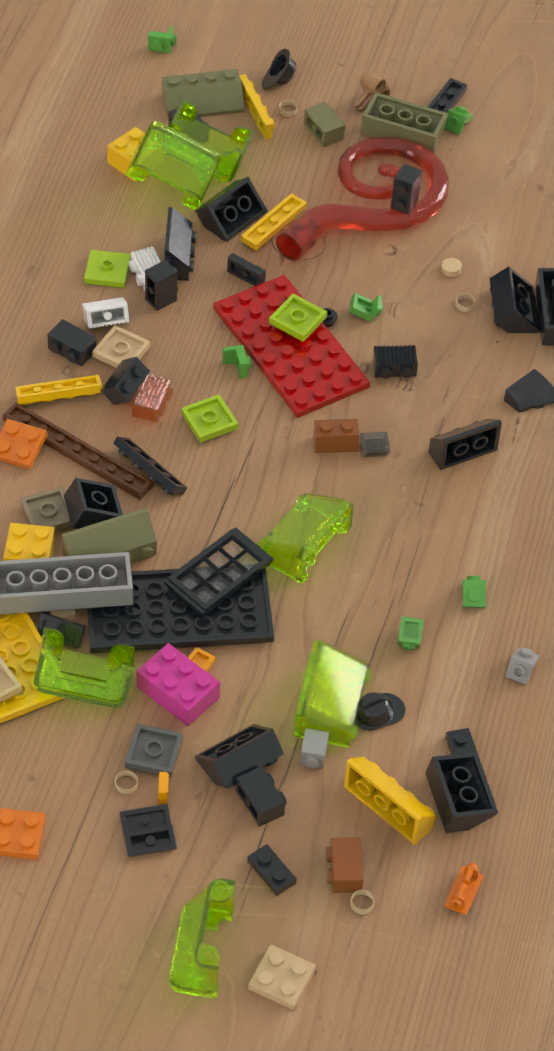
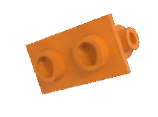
[443,863,484,915]

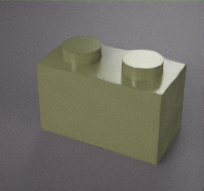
[304,102,345,147]

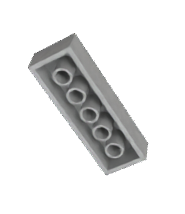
[0,552,133,614]

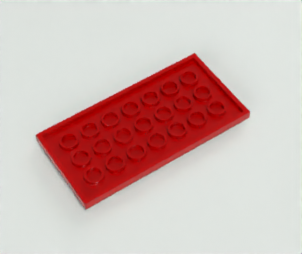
[213,274,370,418]

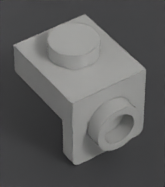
[506,648,540,684]

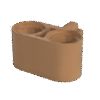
[354,70,391,111]

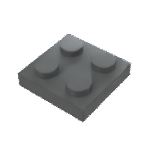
[125,724,183,777]

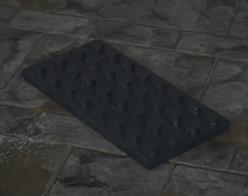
[87,564,274,653]

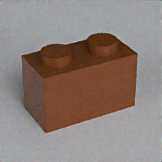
[313,419,359,453]
[326,837,364,893]

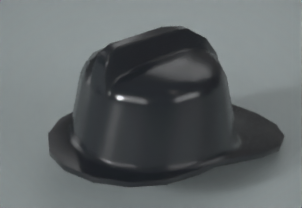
[262,49,296,89]
[351,692,406,731]

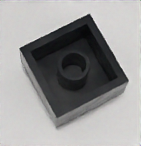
[64,478,123,529]

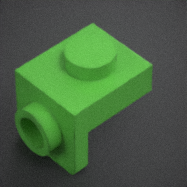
[148,27,177,53]
[444,106,473,134]
[349,293,383,322]
[222,345,251,378]
[461,576,486,608]
[398,616,424,650]

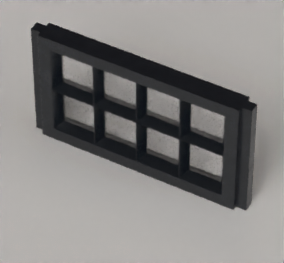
[164,528,274,616]

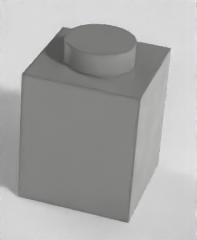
[300,728,329,769]

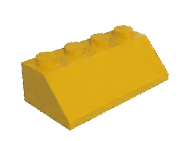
[344,757,436,845]

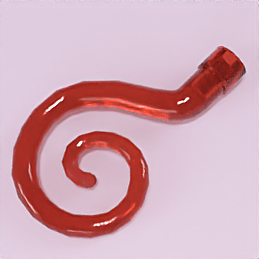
[275,137,449,261]

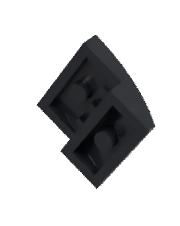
[119,804,177,857]

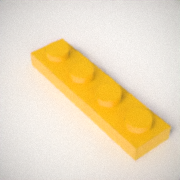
[239,74,275,140]
[241,193,307,251]
[15,375,103,405]

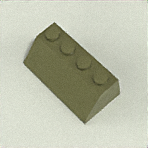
[162,69,244,117]
[361,92,448,155]
[62,508,157,564]

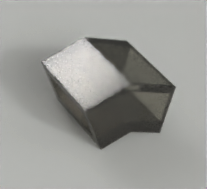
[360,431,390,457]

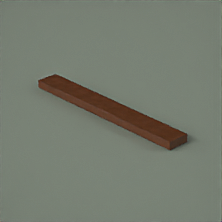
[2,403,153,500]

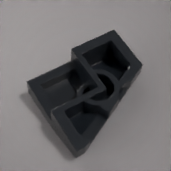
[504,369,554,413]

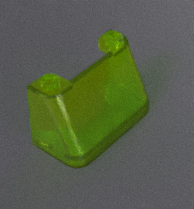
[161,99,254,182]
[126,122,221,211]
[258,493,354,584]
[34,627,135,708]
[294,639,371,747]
[169,878,235,999]

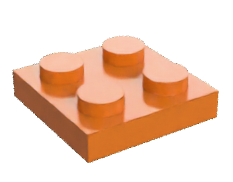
[0,419,48,470]
[0,808,46,860]

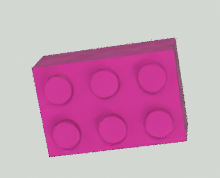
[136,643,220,726]

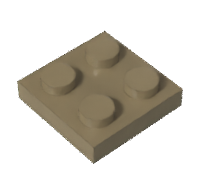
[20,487,72,531]

